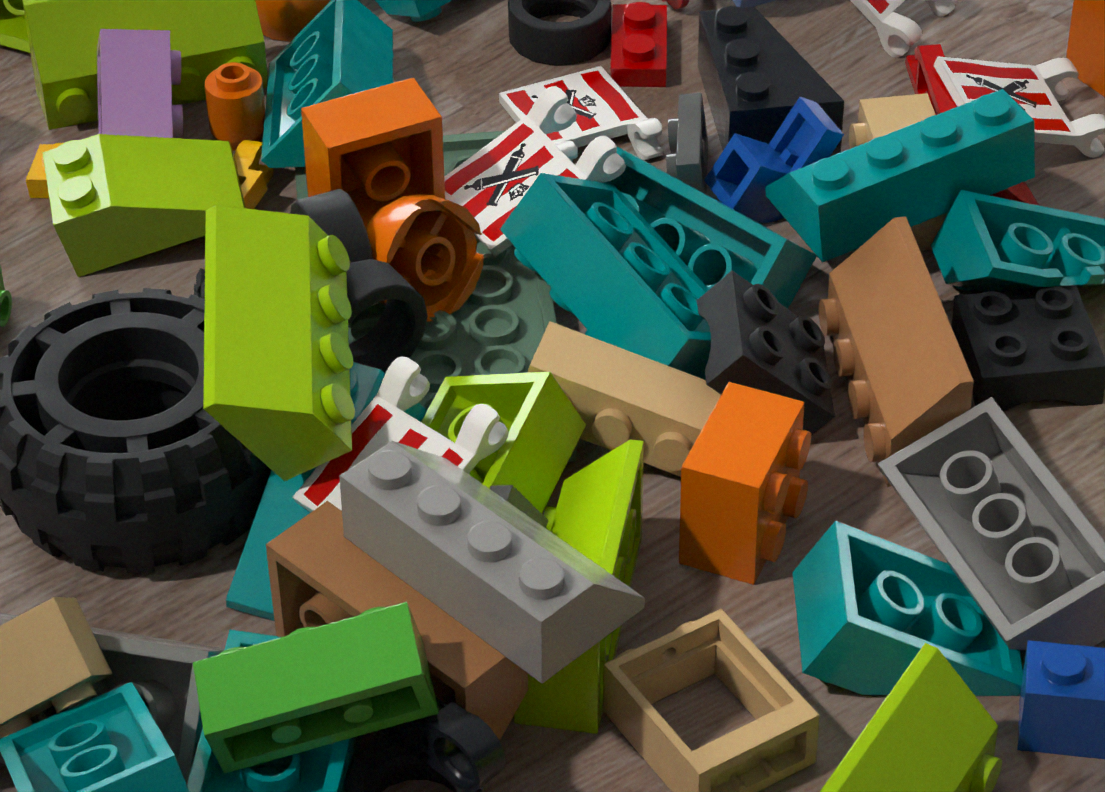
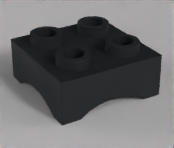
[697,271,835,436]
[951,285,1105,412]

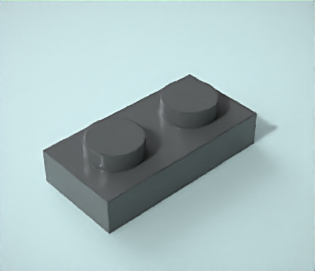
[666,93,708,195]

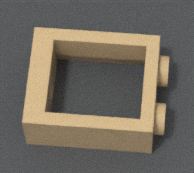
[603,609,820,792]

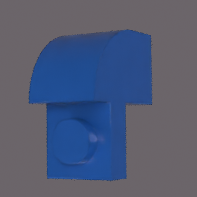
[704,97,844,223]

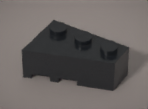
[698,6,844,157]

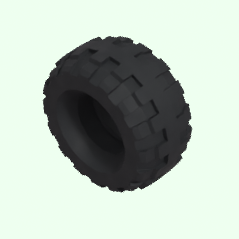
[0,288,271,573]

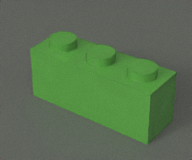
[193,602,439,774]

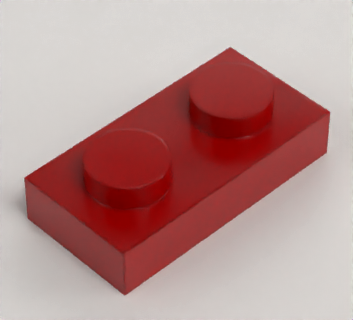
[610,2,667,87]

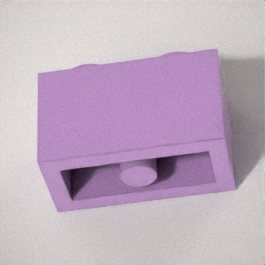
[97,29,183,138]

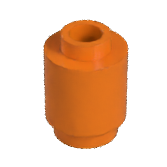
[205,62,265,151]

